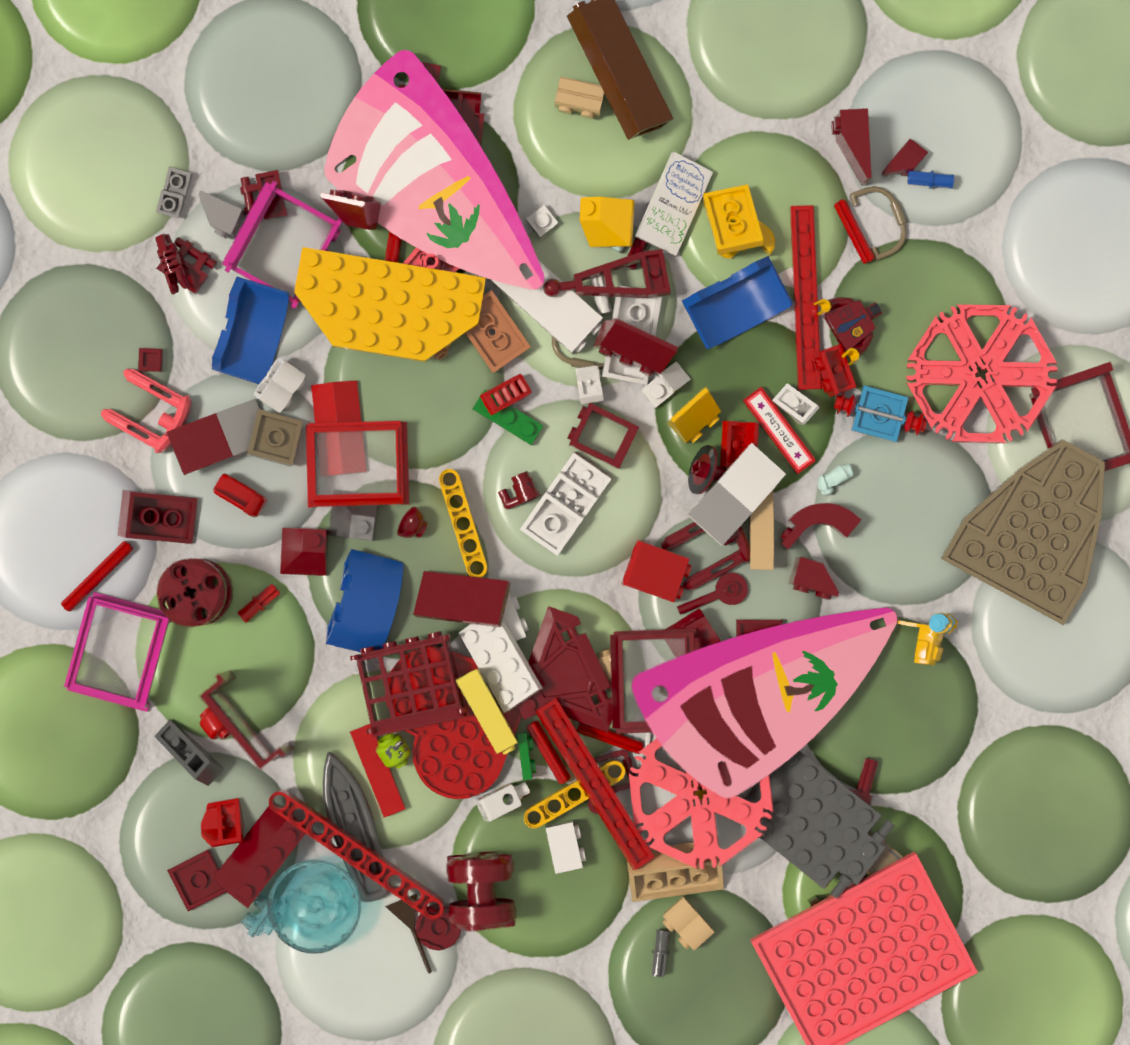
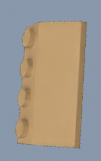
[627,842,724,902]

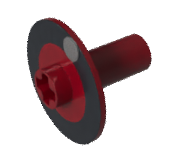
[688,445,727,495]

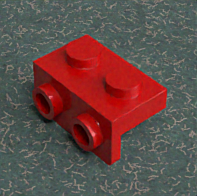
[813,344,857,397]
[720,421,759,468]

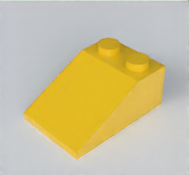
[667,387,721,444]

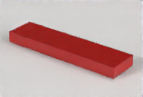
[350,724,406,818]

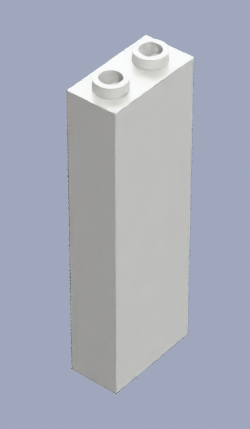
[487,260,603,354]

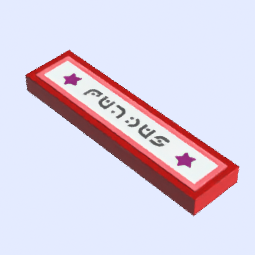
[742,387,816,474]

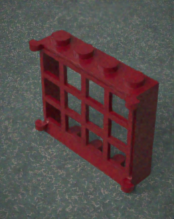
[350,631,467,737]

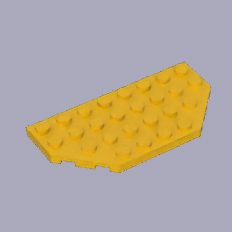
[294,247,486,362]

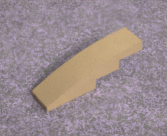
[749,490,774,570]

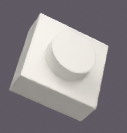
[526,205,558,238]

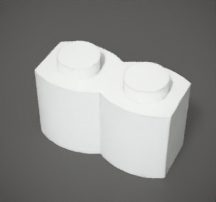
[253,357,306,413]

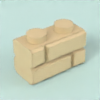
[554,76,605,119]

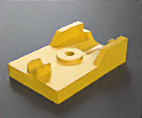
[703,184,764,255]

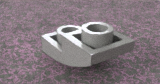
[156,166,193,218]

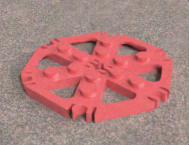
[906,304,1057,444]
[629,739,774,869]

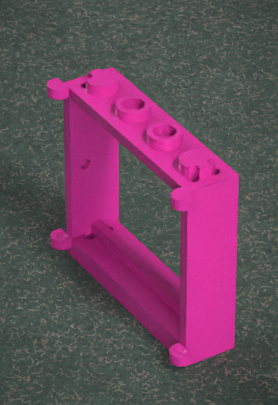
[221,180,342,309]

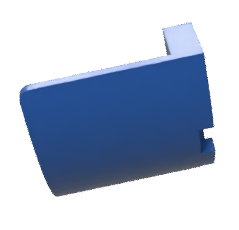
[682,256,793,349]
[212,277,290,384]
[326,549,404,653]

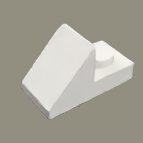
[641,362,691,408]
[772,383,819,425]

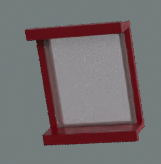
[1029,362,1130,472]
[610,629,697,734]
[200,670,295,769]

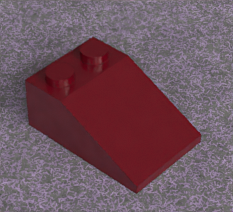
[831,108,872,186]
[118,490,198,544]

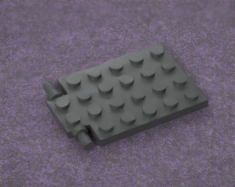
[745,751,895,899]

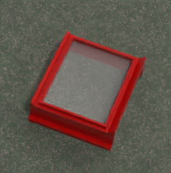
[306,421,410,508]

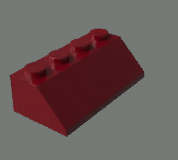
[213,806,306,908]

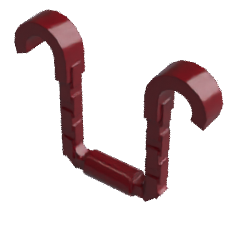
[588,749,636,814]

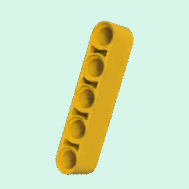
[439,469,488,578]
[524,759,625,828]

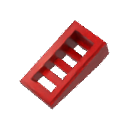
[480,374,532,416]

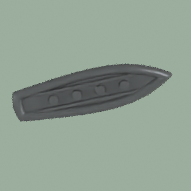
[322,752,390,902]

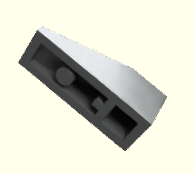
[154,719,224,786]

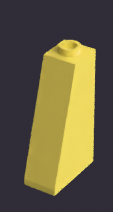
[456,668,518,755]

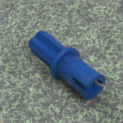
[907,170,954,189]

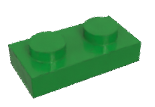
[517,732,536,780]

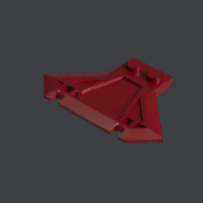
[517,606,612,732]

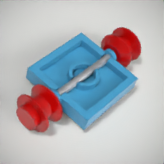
[833,386,927,442]

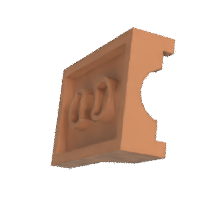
[465,290,531,373]

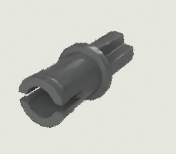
[651,929,671,977]

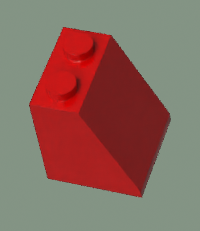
[621,540,692,603]

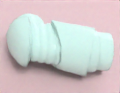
[817,464,853,495]

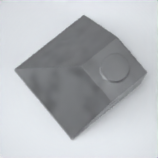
[328,490,379,541]

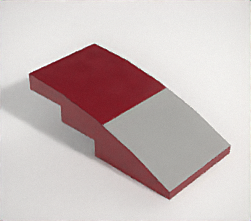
[166,399,260,475]

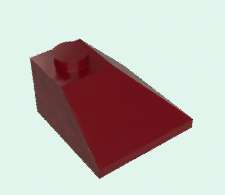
[280,528,329,576]

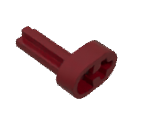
[849,758,878,806]

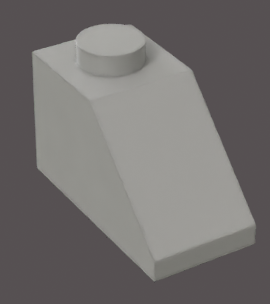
[198,190,245,238]

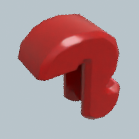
[213,473,267,518]

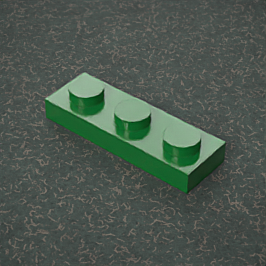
[473,389,543,445]

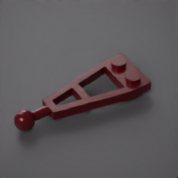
[543,249,671,298]

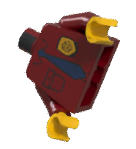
[814,297,882,365]

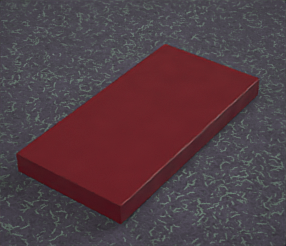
[413,571,511,628]

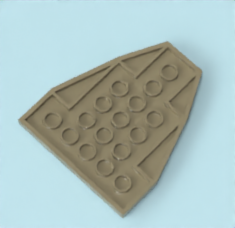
[941,439,1105,626]

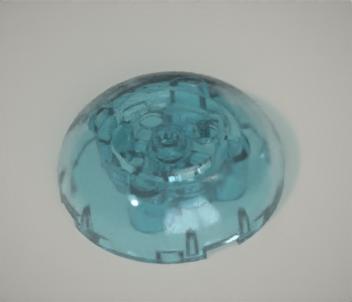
[267,859,361,954]

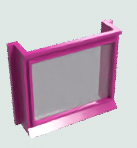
[64,592,173,712]

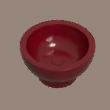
[397,507,427,538]

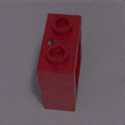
[567,403,639,470]

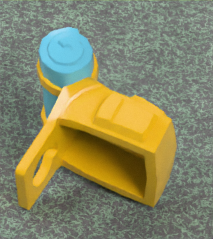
[898,613,958,666]

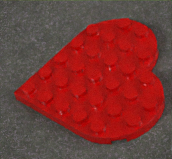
[385,646,522,799]

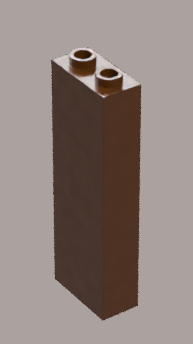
[567,0,674,140]

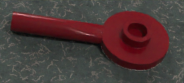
[677,573,748,615]

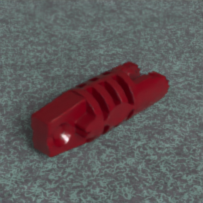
[155,234,190,295]

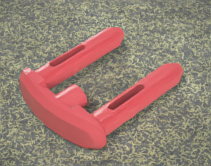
[101,369,192,454]

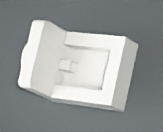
[575,365,604,404]

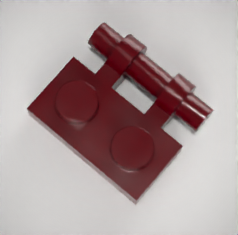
[240,170,288,221]
[156,237,217,295]

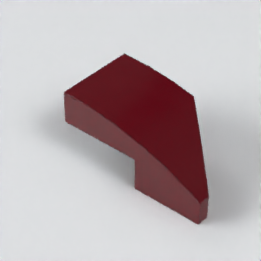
[881,138,928,176]

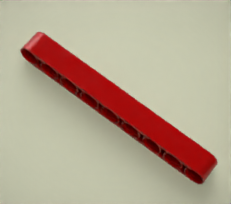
[269,789,445,919]

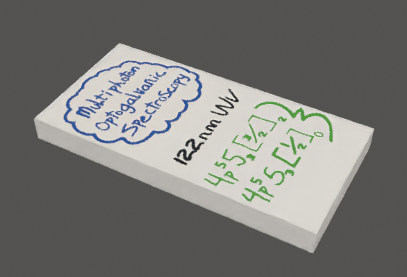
[635,152,713,256]

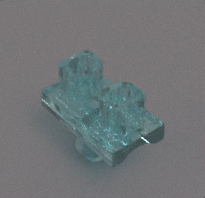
[241,894,282,938]

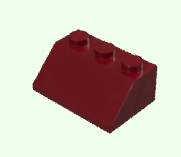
[593,318,678,377]

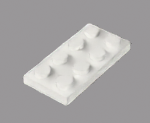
[459,619,543,713]

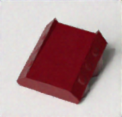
[664,608,721,658]

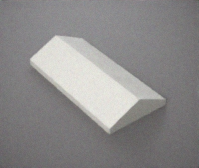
[602,285,662,385]

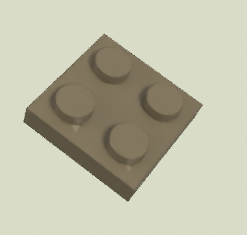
[246,409,303,467]

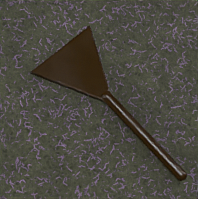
[385,893,432,974]

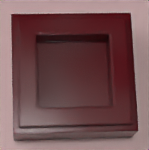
[138,348,163,372]

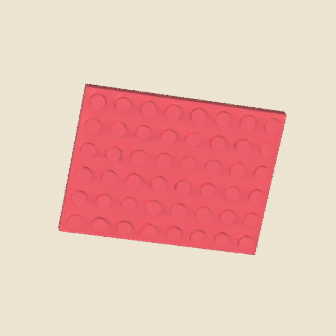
[750,851,978,1045]

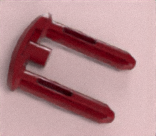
[661,522,750,590]

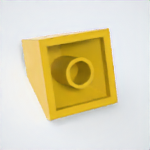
[579,197,635,248]

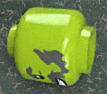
[376,733,411,769]

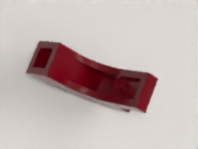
[780,503,861,550]

